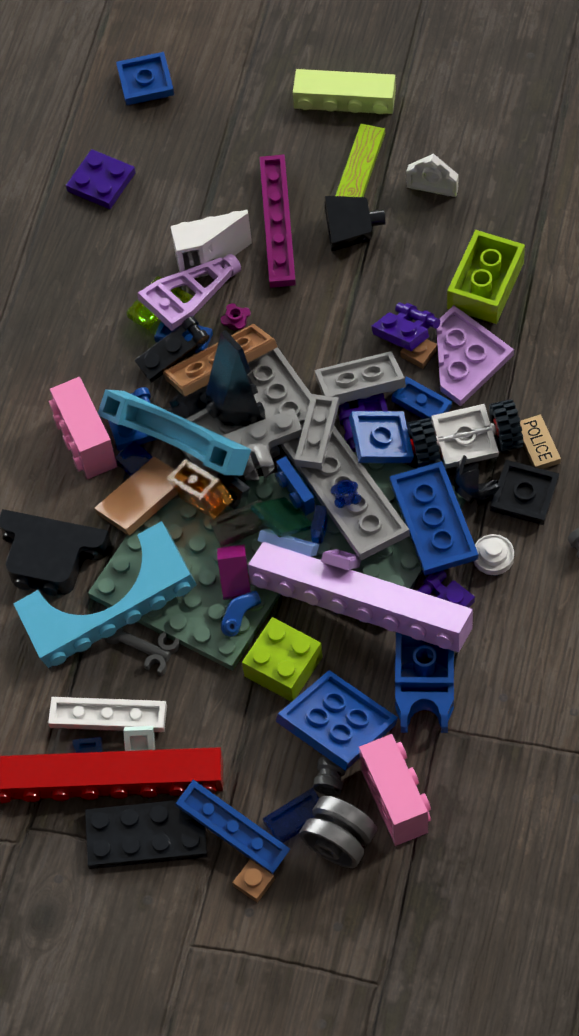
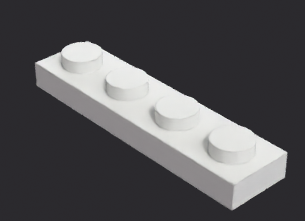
[48,697,167,732]

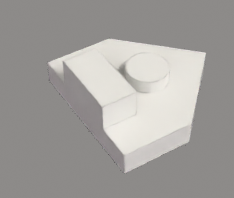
[406,154,458,197]

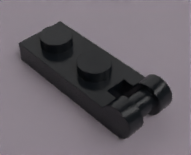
[135,316,210,383]

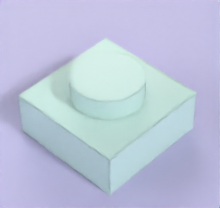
[124,726,155,751]

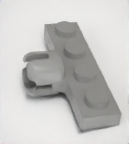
[195,408,302,481]

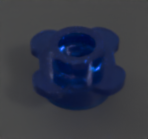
[331,480,362,508]

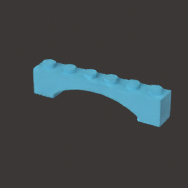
[98,389,252,475]

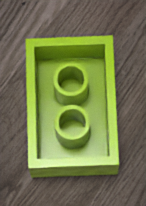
[447,230,525,324]

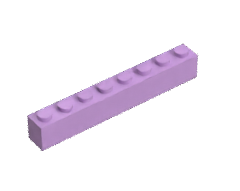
[248,542,473,652]

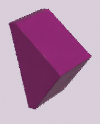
[217,544,251,600]

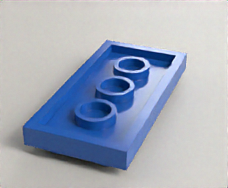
[389,461,479,575]

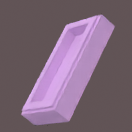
[321,549,361,570]

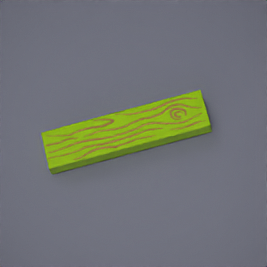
[335,124,385,197]

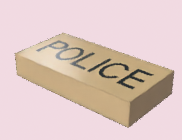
[520,414,561,469]

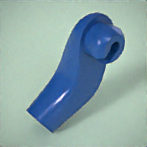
[221,591,261,637]

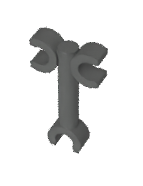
[104,627,180,677]

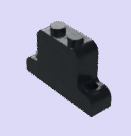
[0,509,111,596]

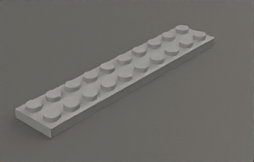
[247,347,410,560]

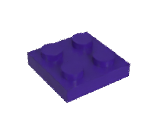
[66,149,136,209]

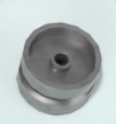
[299,796,377,868]

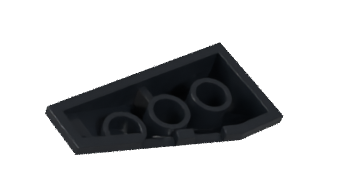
[206,330,266,427]

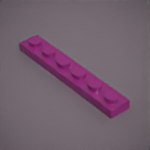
[259,155,296,288]

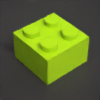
[242,617,323,702]

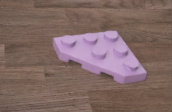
[436,305,514,406]

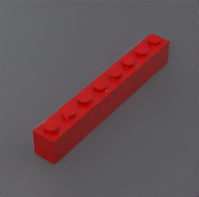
[0,747,223,803]

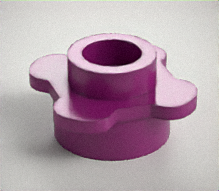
[221,303,251,330]

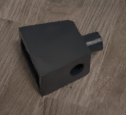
[324,196,386,251]

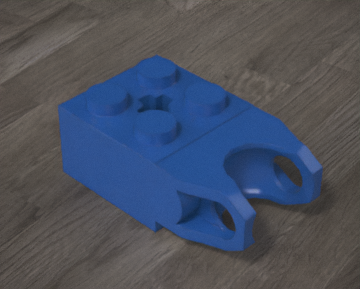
[395,632,454,733]

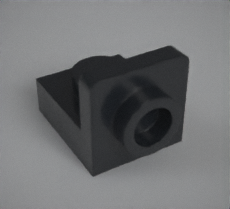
[213,472,250,512]

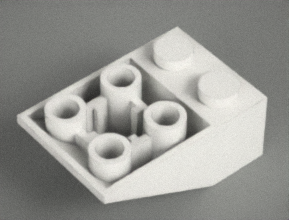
[171,210,252,278]

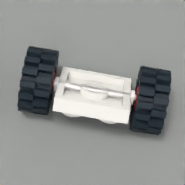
[407,399,523,469]

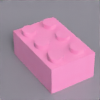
[48,377,117,479]
[359,734,431,846]

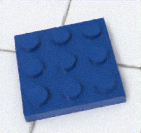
[276,670,398,771]

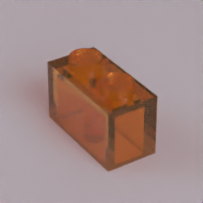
[167,459,233,519]

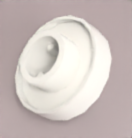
[474,534,514,575]

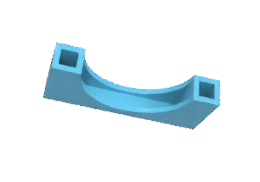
[14,521,197,668]

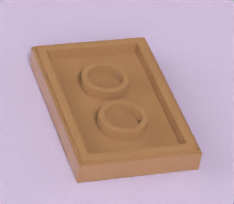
[94,457,189,536]

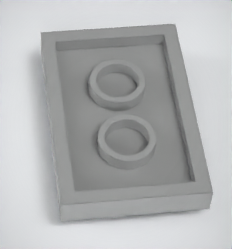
[315,351,406,405]

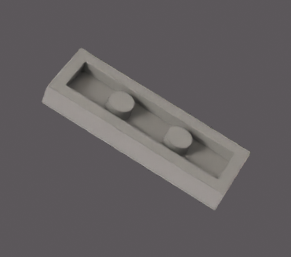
[294,394,339,469]

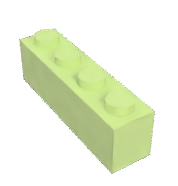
[293,69,396,114]

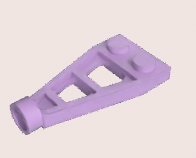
[138,254,241,331]

